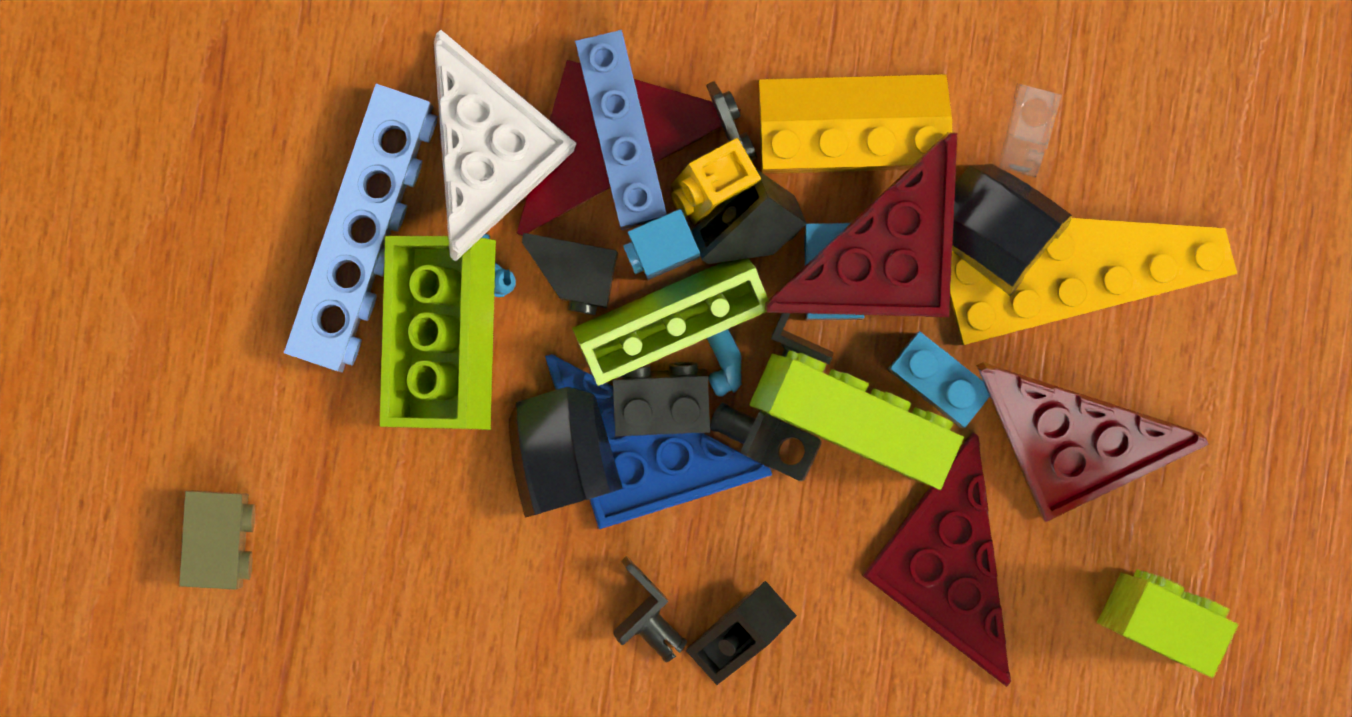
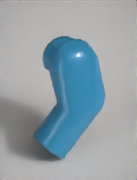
[707,329,742,396]

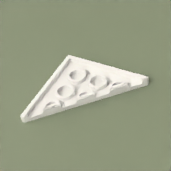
[434,30,577,261]

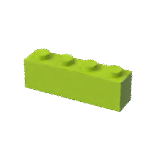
[572,258,768,386]

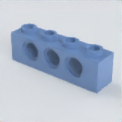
[575,30,667,230]

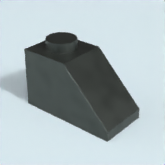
[691,169,807,264]
[522,233,618,315]
[686,581,797,685]

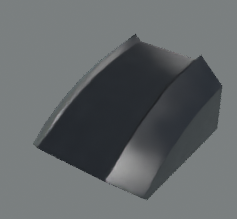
[952,164,1072,296]
[509,387,623,518]

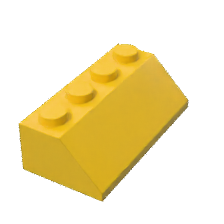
[759,74,952,174]

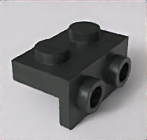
[613,362,710,436]

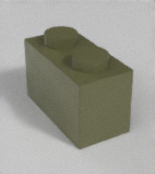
[179,490,256,590]

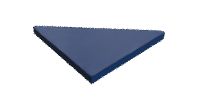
[545,354,772,529]

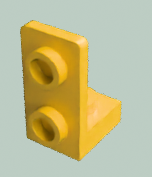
[671,137,761,225]

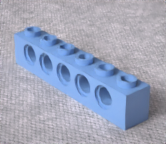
[284,84,438,372]

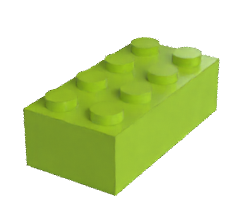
[380,236,496,430]
[749,350,964,490]
[1097,569,1239,678]

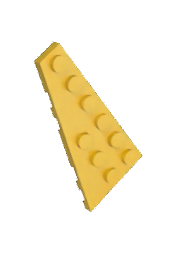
[950,218,1237,345]

